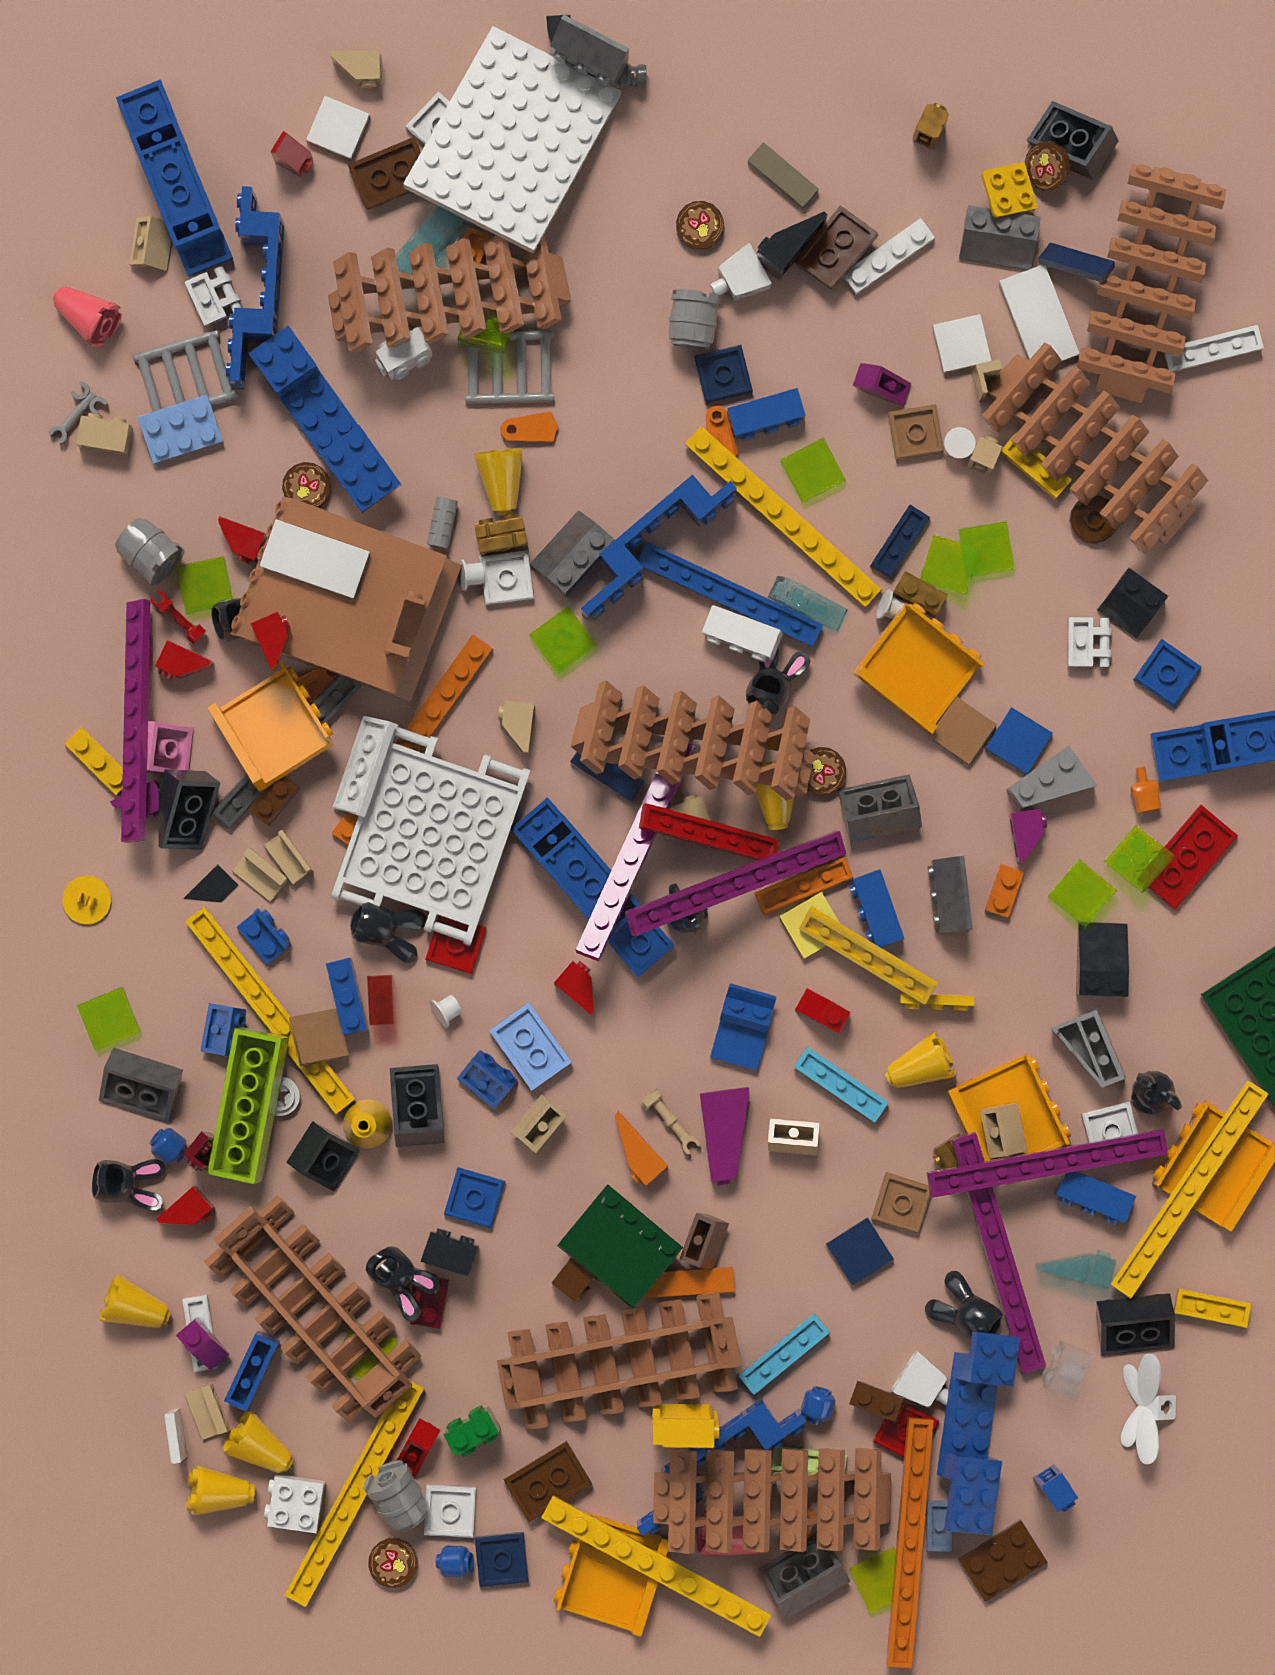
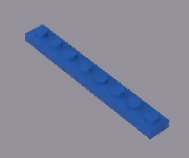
[638,542,823,648]

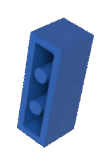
[727,388,806,441]
[849,869,905,947]
[326,958,369,1035]
[1054,1171,1136,1225]
[224,1331,280,1411]
[1033,1464,1078,1512]

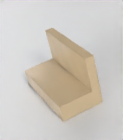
[129,216,172,271]
[972,359,1002,401]
[264,830,313,885]
[233,847,289,902]
[185,1383,230,1440]

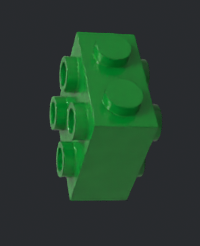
[443,1405,501,1457]

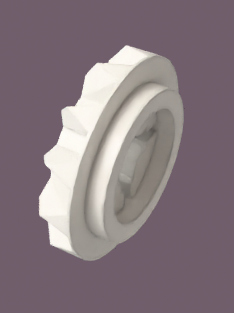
[275,1076,300,1116]

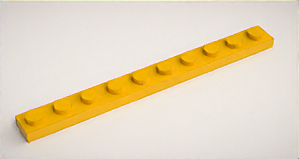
[685,426,881,607]
[185,906,356,1114]
[1110,1080,1269,1299]
[284,1379,425,1607]
[541,1495,771,1637]

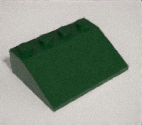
[557,1184,683,1309]

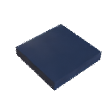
[694,345,753,404]
[826,1217,894,1286]
[475,1531,529,1587]

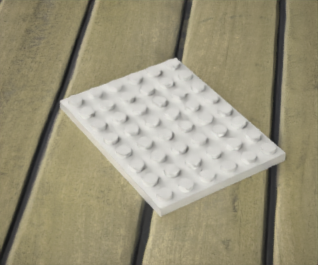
[403,26,622,254]

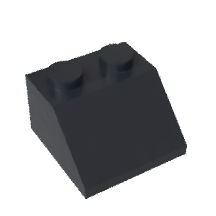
[1097,568,1168,638]
[286,1121,360,1191]
[421,1228,479,1276]

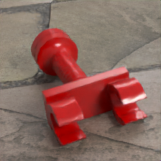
[150,590,207,644]

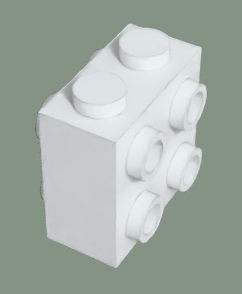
[375,327,433,381]
[264,1474,326,1533]

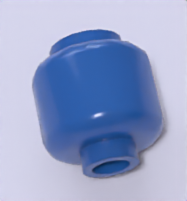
[149,1128,186,1164]
[801,1386,836,1425]
[436,1545,474,1578]

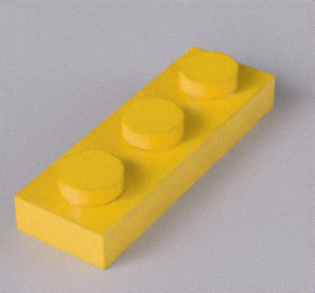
[1000,432,1072,500]
[64,727,123,796]
[899,993,975,1011]
[1174,1288,1252,1328]

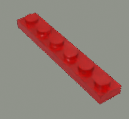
[639,803,779,861]

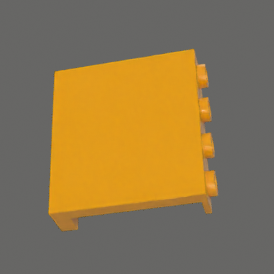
[852,603,985,734]
[208,661,334,791]
[946,1054,1071,1161]
[1153,1100,1275,1232]
[553,1511,668,1637]

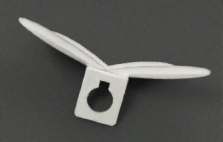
[1121,1353,1176,1465]

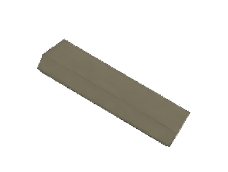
[748,142,819,209]

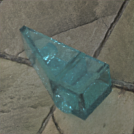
[767,576,848,631]
[1035,1250,1117,1289]

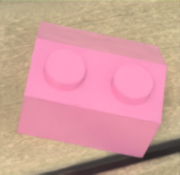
[147,721,193,774]

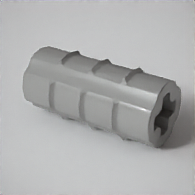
[427,497,458,549]

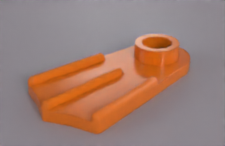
[706,406,738,456]
[500,411,558,442]
[295,668,338,704]

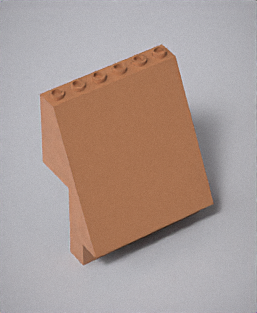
[231,497,462,702]

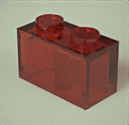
[367,975,396,1025]

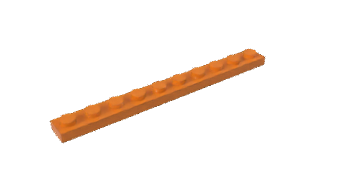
[332,634,493,845]
[886,1417,934,1668]

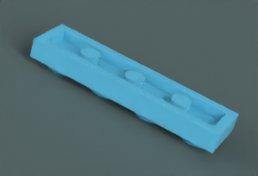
[794,1047,889,1122]
[738,1313,830,1395]

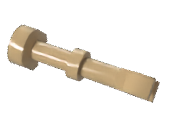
[640,1088,701,1155]

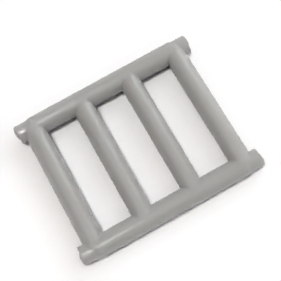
[133,330,238,412]
[465,330,555,404]

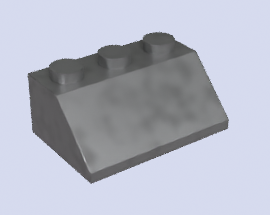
[550,14,629,86]
[959,205,1041,270]
[530,510,614,597]
[838,774,922,843]
[927,856,973,934]
[99,1048,183,1122]
[758,1534,850,1619]

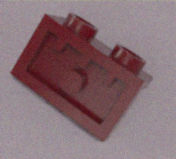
[183,1131,214,1171]
[410,1278,450,1329]

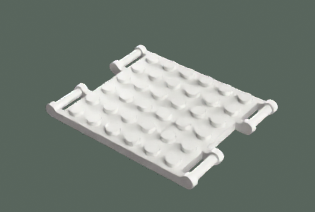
[331,722,531,946]

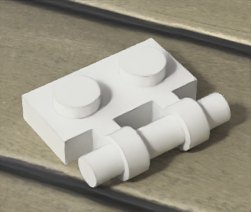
[185,266,241,327]
[1068,617,1112,667]

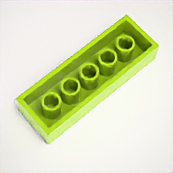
[207,1027,289,1184]

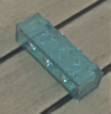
[395,206,472,275]

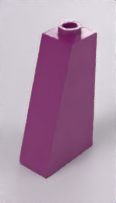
[700,1087,749,1186]

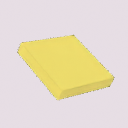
[779,892,840,959]

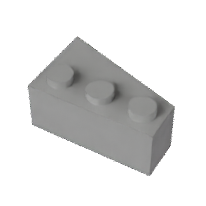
[1006,746,1097,809]
[1051,1008,1126,1088]

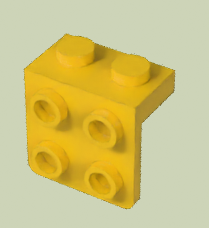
[981,162,1038,218]

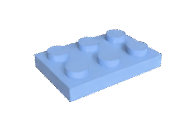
[137,394,223,464]
[489,1002,572,1091]

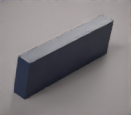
[1038,242,1115,283]
[870,504,930,579]
[570,752,645,802]

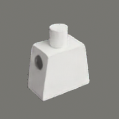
[710,243,772,301]
[891,1350,949,1407]

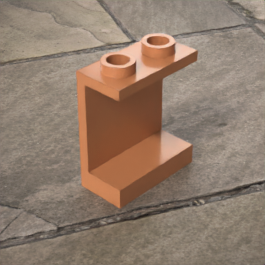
[384,591,426,662]

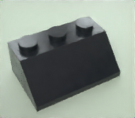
[1096,1293,1175,1356]

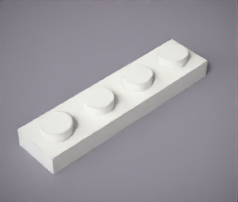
[844,218,935,295]
[1163,325,1264,372]

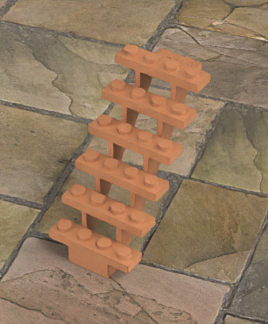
[1077,164,1226,403]
[328,234,571,353]
[982,342,1209,554]
[571,680,814,801]
[204,1195,422,1422]
[497,1292,742,1429]
[653,1448,891,1554]

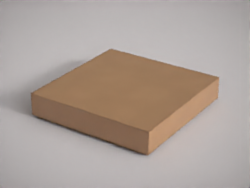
[888,404,944,461]
[929,696,997,765]
[289,1008,349,1066]
[871,1172,930,1234]

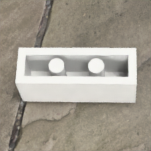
[702,605,783,662]

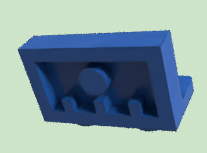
[237,908,291,965]
[720,984,777,1033]
[200,1003,246,1056]
[456,1050,518,1109]

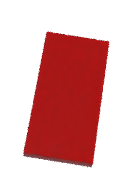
[1137,804,1238,910]

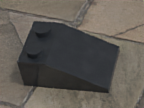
[1027,101,1119,180]
[757,212,828,280]
[158,769,220,850]
[1076,922,1129,997]
[389,1064,445,1147]

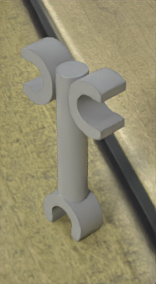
[49,381,108,445]

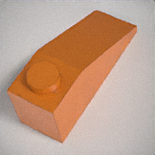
[615,1111,668,1185]

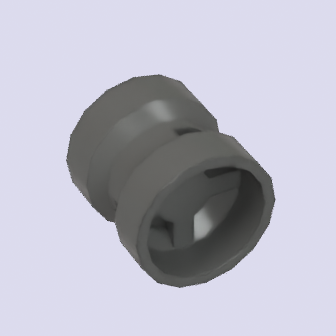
[620,63,646,89]

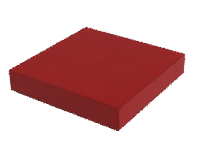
[425,915,486,974]
[873,1403,939,1458]

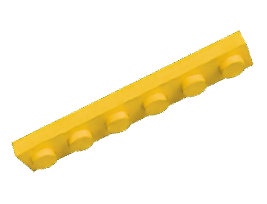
[799,906,938,1005]

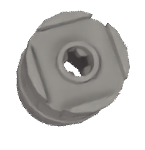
[669,289,721,349]
[115,518,185,586]
[364,1460,428,1532]

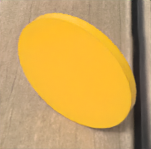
[62,875,112,924]

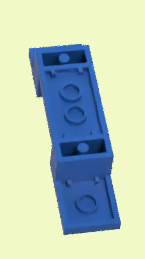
[116,79,233,277]
[226,186,284,389]
[249,325,402,513]
[581,474,737,620]
[1150,710,1275,782]
[511,797,675,977]
[936,1331,1020,1535]
[637,1398,807,1536]

